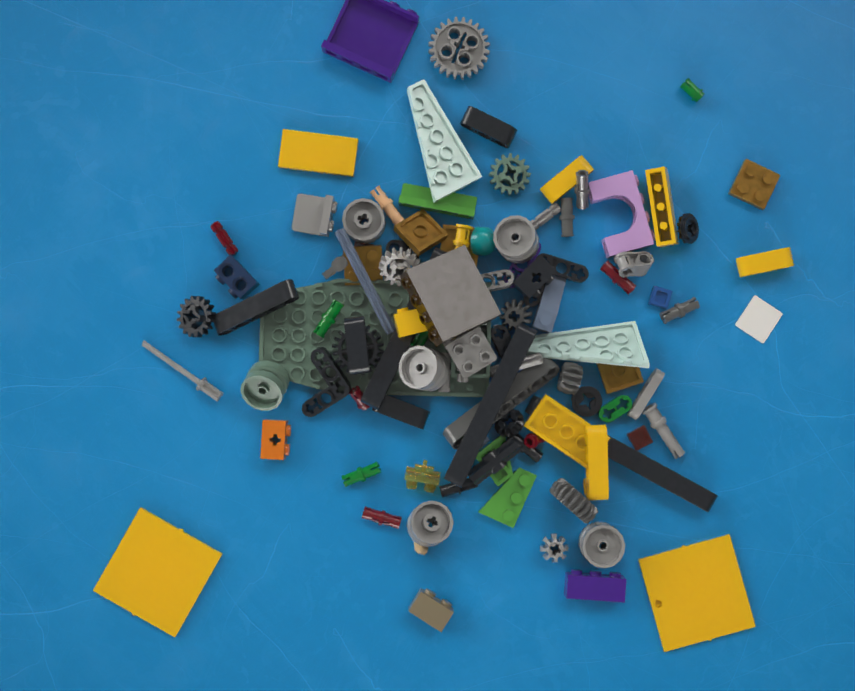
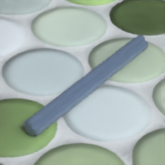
[335,228,395,335]

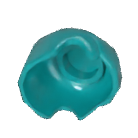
[470,227,496,256]

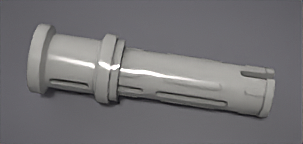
[642,403,685,459]

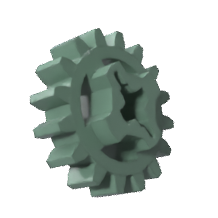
[489,153,531,196]

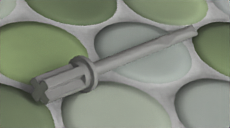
[142,341,223,401]

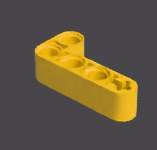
[583,424,609,501]

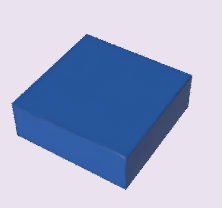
[648,286,673,310]

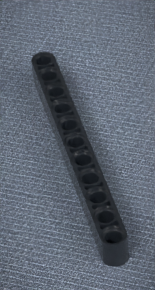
[525,395,718,513]

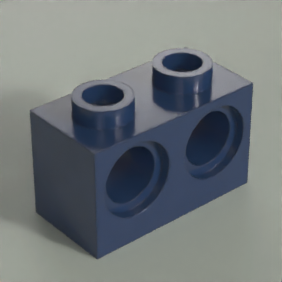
[214,255,259,300]

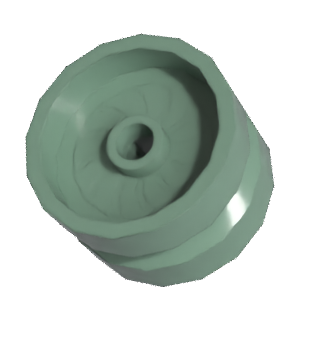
[240,360,289,411]

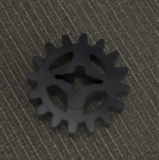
[177,296,216,338]

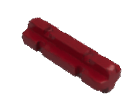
[210,221,238,256]

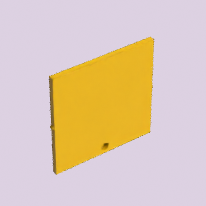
[93,507,223,637]
[638,534,756,652]

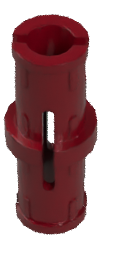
[600,260,637,294]
[362,506,402,529]

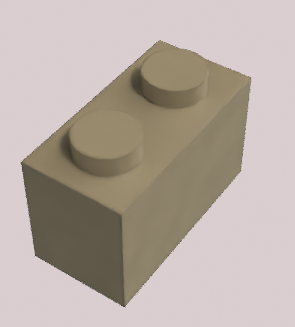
[408,588,454,632]

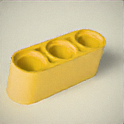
[540,155,594,204]
[736,247,794,277]

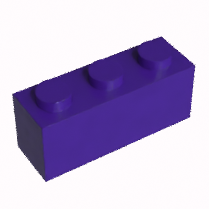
[564,569,626,603]

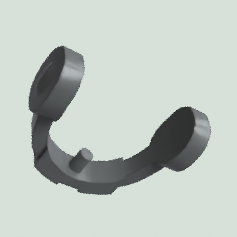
[322,255,348,280]

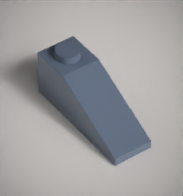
[531,275,567,333]

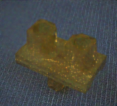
[404,460,441,493]

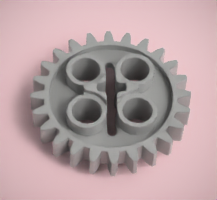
[429,17,490,80]

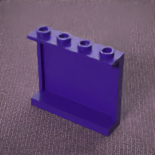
[321,0,419,83]

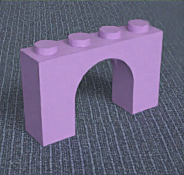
[588,170,655,259]

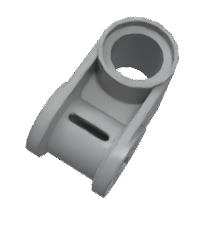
[614,251,654,277]

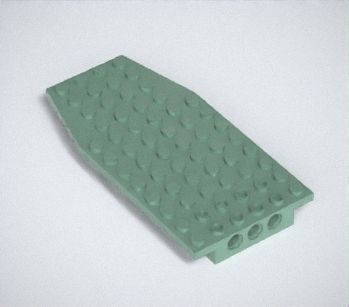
[259,279,491,397]

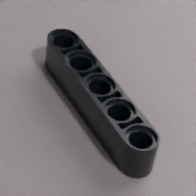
[213,279,300,336]

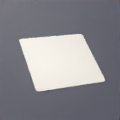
[735,295,783,343]

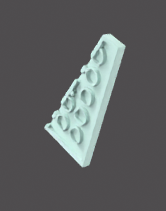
[407,79,482,203]
[526,321,650,368]

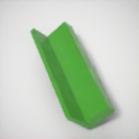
[398,183,477,220]

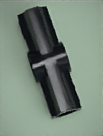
[468,437,522,486]

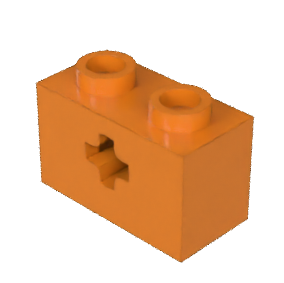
[260,419,291,460]

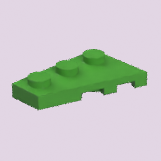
[478,467,537,528]

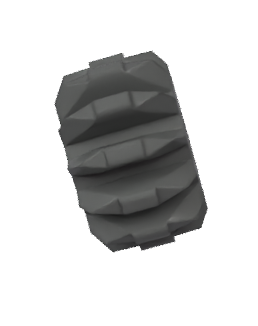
[499,299,532,331]
[557,362,583,395]

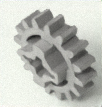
[379,247,420,287]

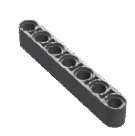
[443,358,560,449]

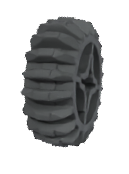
[550,478,598,524]

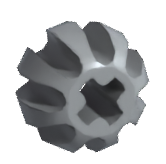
[540,534,569,563]

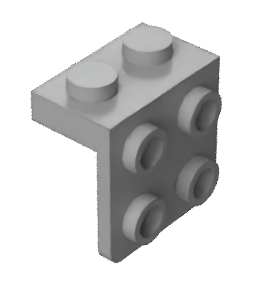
[292,194,337,237]
[442,326,497,378]

